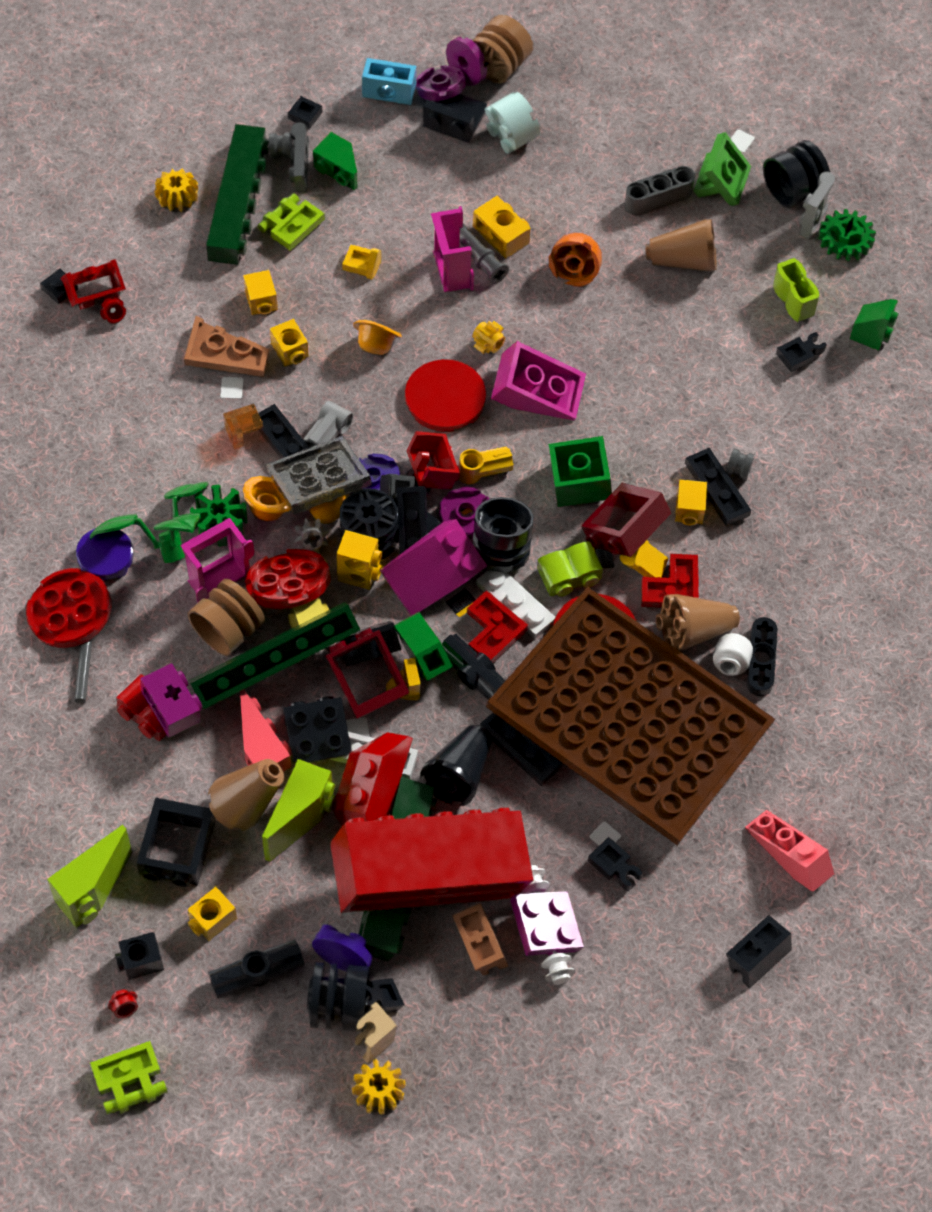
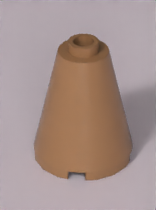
[645,219,717,271]
[208,759,284,831]

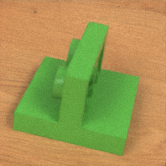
[693,132,751,206]

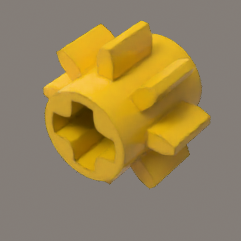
[472,321,505,354]

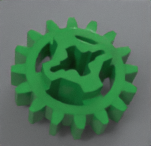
[818,209,876,261]

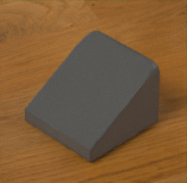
[380,474,415,504]

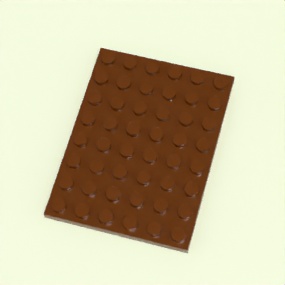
[486,587,775,846]

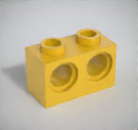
[337,530,382,590]

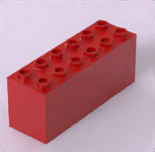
[330,807,534,913]

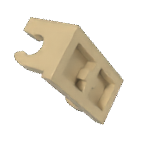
[355,1002,397,1064]

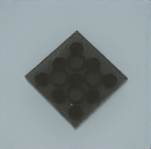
[266,436,372,514]

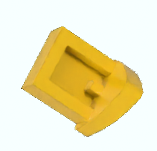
[342,244,382,280]
[619,540,669,578]
[386,658,421,700]

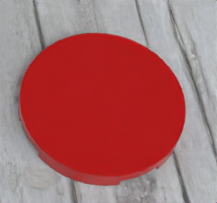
[405,359,486,432]
[245,549,331,609]
[26,568,112,648]

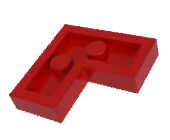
[641,553,699,608]
[467,590,528,662]

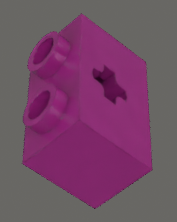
[140,663,203,738]

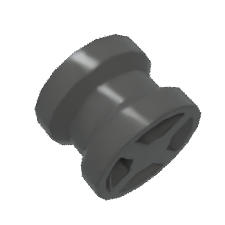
[269,132,293,159]
[726,448,755,481]

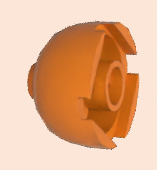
[549,232,602,287]

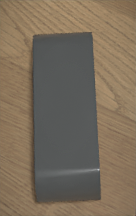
[624,166,695,216]

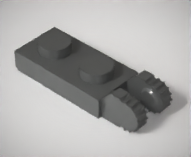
[289,122,309,193]

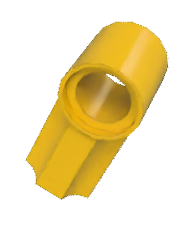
[458,446,514,484]

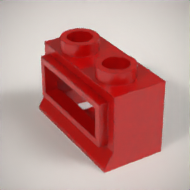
[61,259,126,310]
[406,431,460,489]

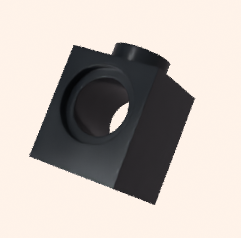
[115,932,164,980]

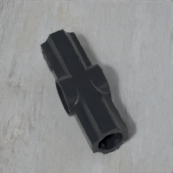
[442,634,506,700]
[208,939,305,999]

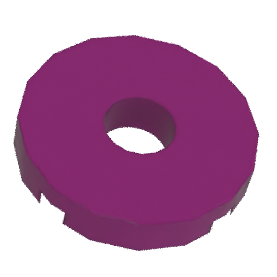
[446,36,487,86]
[416,65,466,101]
[439,487,490,539]

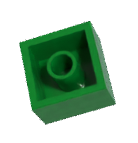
[548,436,612,507]

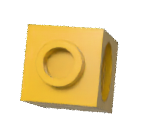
[243,270,278,315]
[270,318,309,367]
[675,480,707,526]
[187,887,237,941]

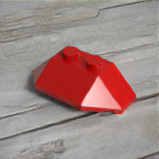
[332,732,413,826]

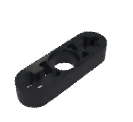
[747,617,778,696]

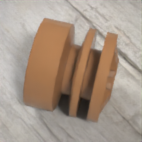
[472,15,533,84]
[187,579,265,656]

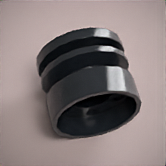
[763,140,830,208]
[340,489,398,560]
[473,497,534,572]
[307,962,370,1032]

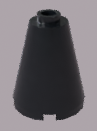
[420,725,492,806]

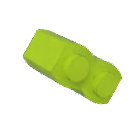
[773,258,819,322]
[537,542,603,597]

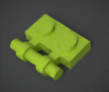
[257,194,325,251]
[90,1041,168,1115]

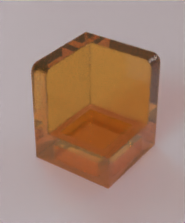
[223,404,263,449]

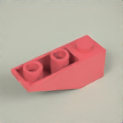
[240,689,292,772]
[745,810,834,892]

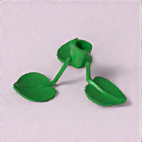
[90,482,209,563]

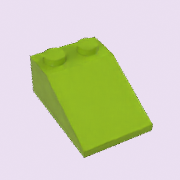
[262,759,336,862]
[47,824,132,928]

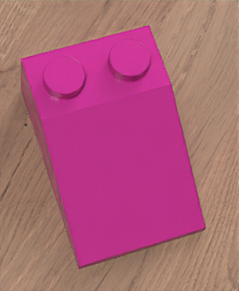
[491,341,586,421]
[380,519,487,616]

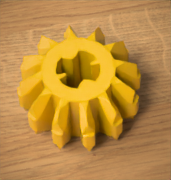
[154,168,199,212]
[352,1059,406,1115]

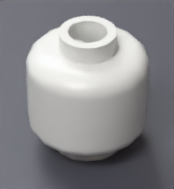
[713,633,753,676]

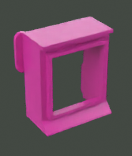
[431,206,474,292]
[180,518,255,603]

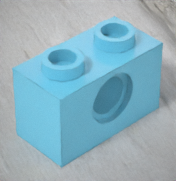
[362,58,416,105]

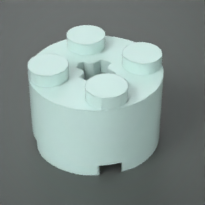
[485,92,541,154]

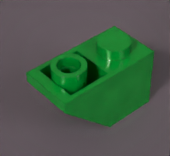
[313,132,358,190]
[850,299,899,351]
[394,612,453,681]

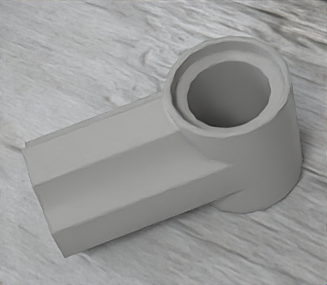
[303,401,354,455]

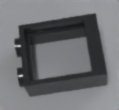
[136,797,216,887]

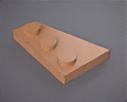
[184,316,269,377]

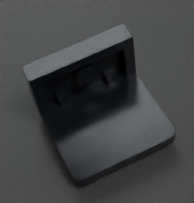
[423,94,487,143]
[283,696,351,764]

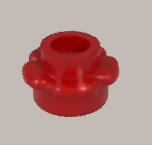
[100,298,126,324]
[108,989,138,1018]

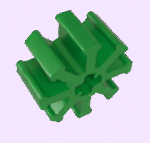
[190,485,248,547]

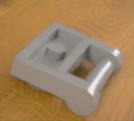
[799,172,835,239]

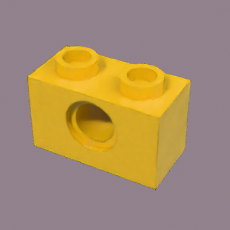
[473,196,531,259]

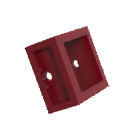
[581,483,671,558]
[325,628,410,719]

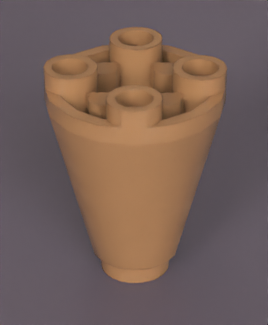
[655,594,740,651]

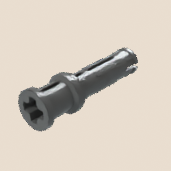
[460,223,509,284]

